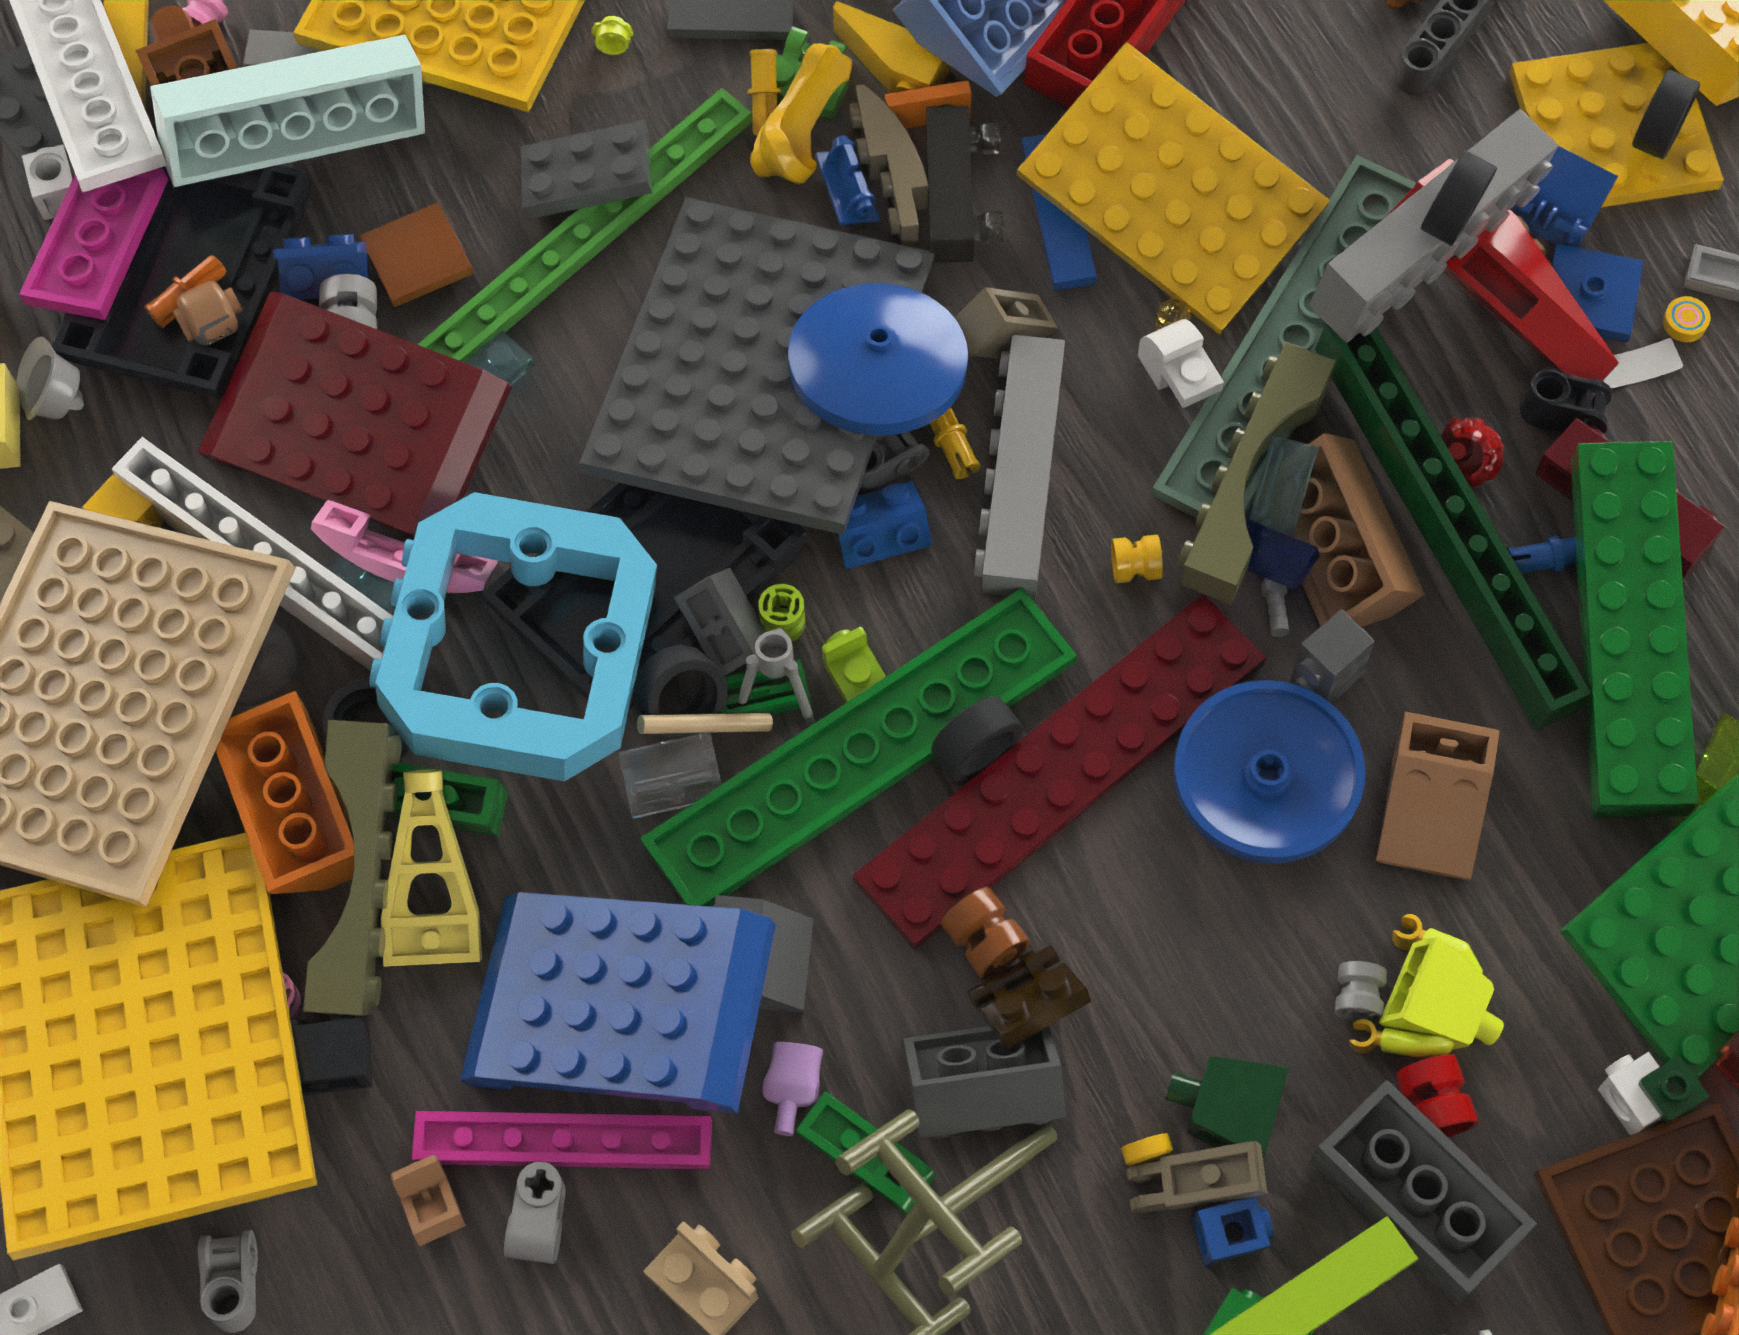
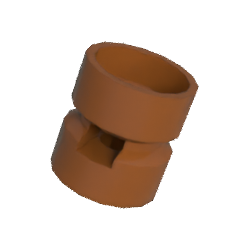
[941,887,1031,979]

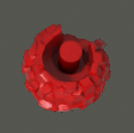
[1440,417,1505,487]

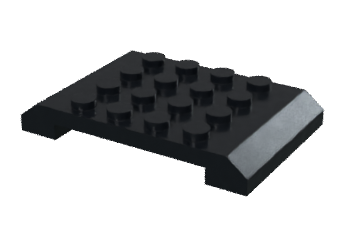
[52,135,311,399]
[481,483,808,710]

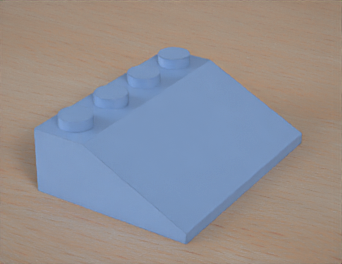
[892,0,1067,97]

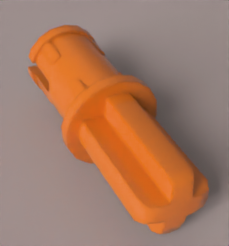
[144,255,226,328]

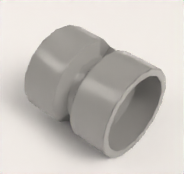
[319,274,377,329]

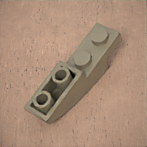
[849,84,928,248]

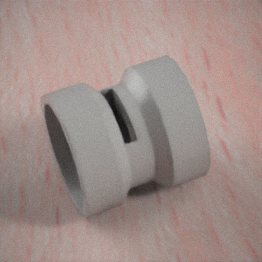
[1334,961,1387,1023]

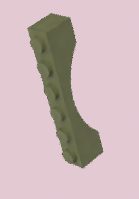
[1177,342,1336,605]
[304,720,401,1016]

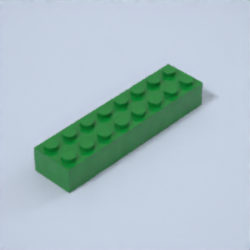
[1571,441,1698,818]

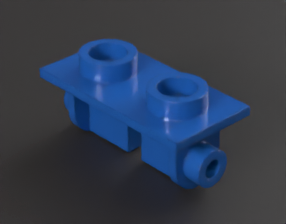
[815,136,880,225]

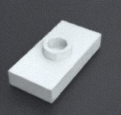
[0,1263,83,1335]

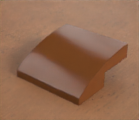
[359,202,474,308]

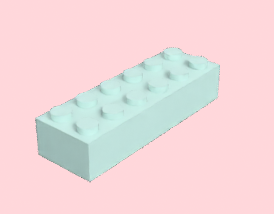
[150,35,425,187]

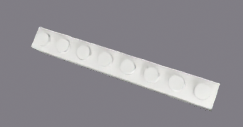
[112,437,393,671]

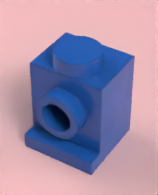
[1191,1196,1274,1267]

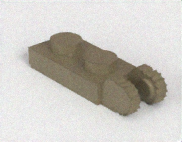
[1126,1141,1267,1213]

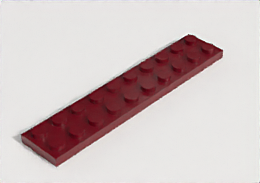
[853,594,1266,950]

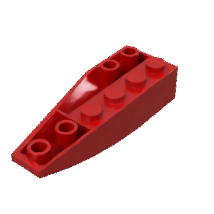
[1388,158,1619,381]

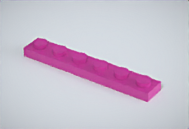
[412,1111,712,1170]

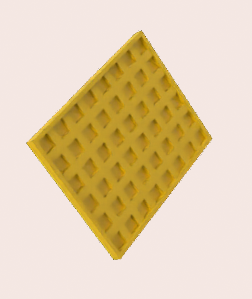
[0,833,317,1260]

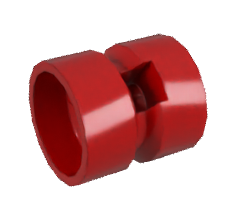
[1395,1054,1479,1138]

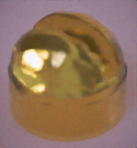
[1155,298,1191,330]

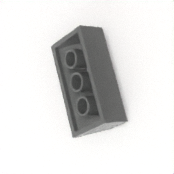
[1310,1080,1537,1307]

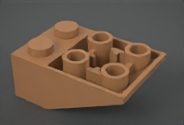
[1375,712,1500,881]

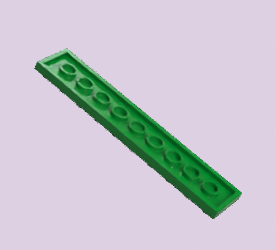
[640,588,1077,907]

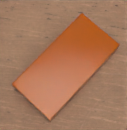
[885,81,971,129]

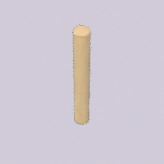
[637,713,773,734]

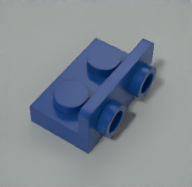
[272,234,370,300]

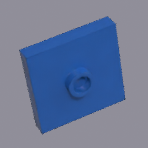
[1551,243,1643,342]

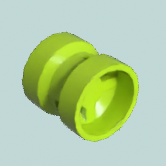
[759,584,806,642]

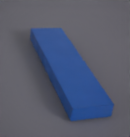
[1021,134,1097,291]

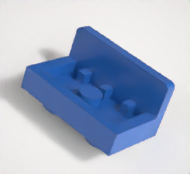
[835,481,932,568]

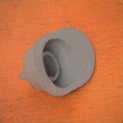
[16,336,84,421]

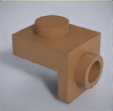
[390,1155,466,1247]

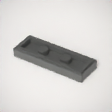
[667,0,795,40]

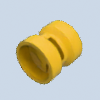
[1111,535,1163,584]

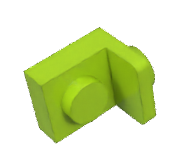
[822,627,886,703]

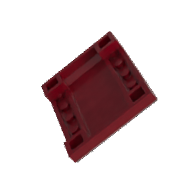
[198,292,512,539]

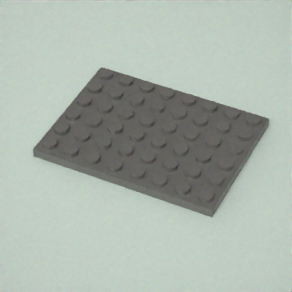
[579,197,935,535]

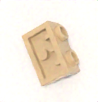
[643,1221,758,1335]

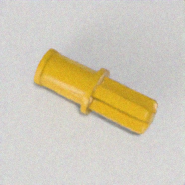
[747,49,781,136]
[930,407,981,479]

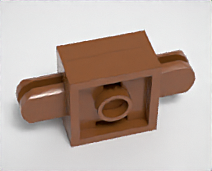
[136,5,237,86]

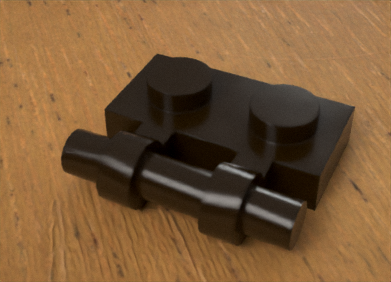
[967,945,1091,1049]

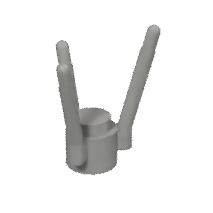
[738,628,816,727]

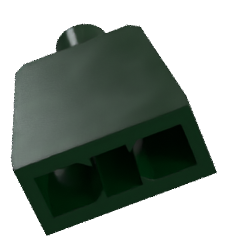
[1165,1057,1289,1158]

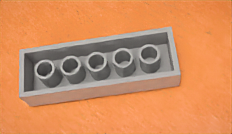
[1309,109,1559,343]

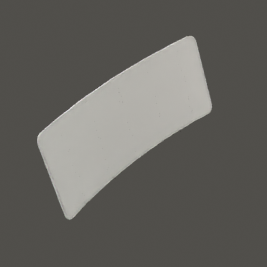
[1603,338,1683,388]

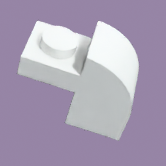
[1138,319,1224,408]

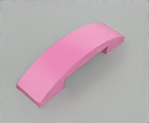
[311,500,499,593]

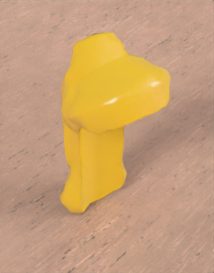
[750,43,852,184]

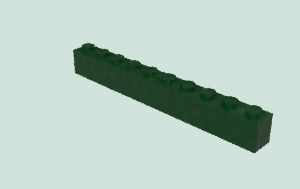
[1315,324,1592,731]

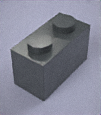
[1290,609,1375,704]

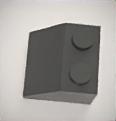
[714,895,814,1013]

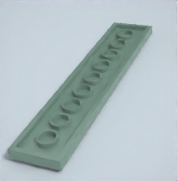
[1151,155,1416,518]

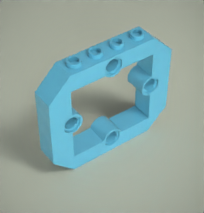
[369,492,657,781]

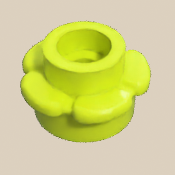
[592,16,633,55]

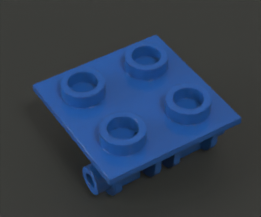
[1510,146,1618,248]

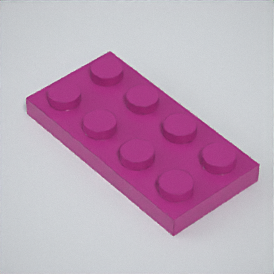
[19,168,168,320]

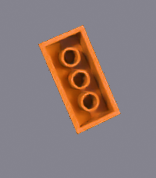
[215,691,355,894]

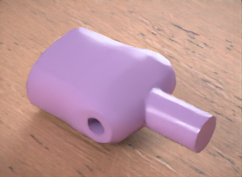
[762,1042,823,1136]

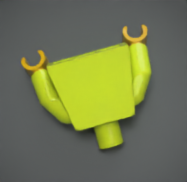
[1349,914,1504,1058]

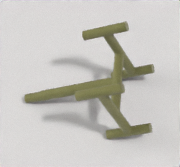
[791,1109,1057,1335]

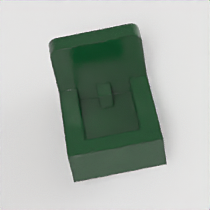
[1638,1055,1709,1123]

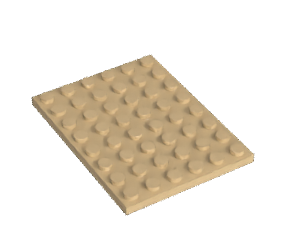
[0,501,296,907]

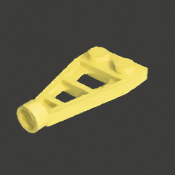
[381,769,482,967]

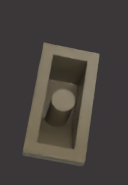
[955,287,1059,358]

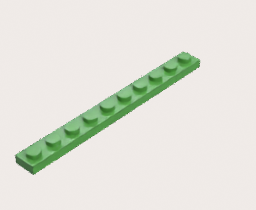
[417,88,752,364]

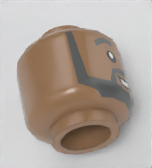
[172,281,243,346]

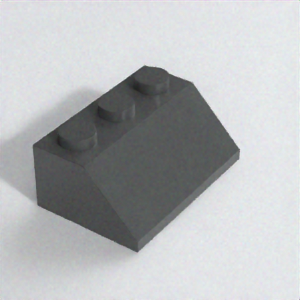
[903,1026,1066,1139]

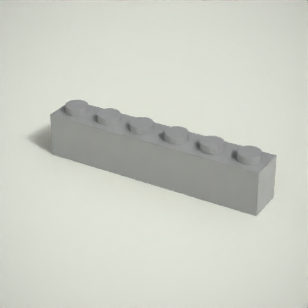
[974,335,1065,600]

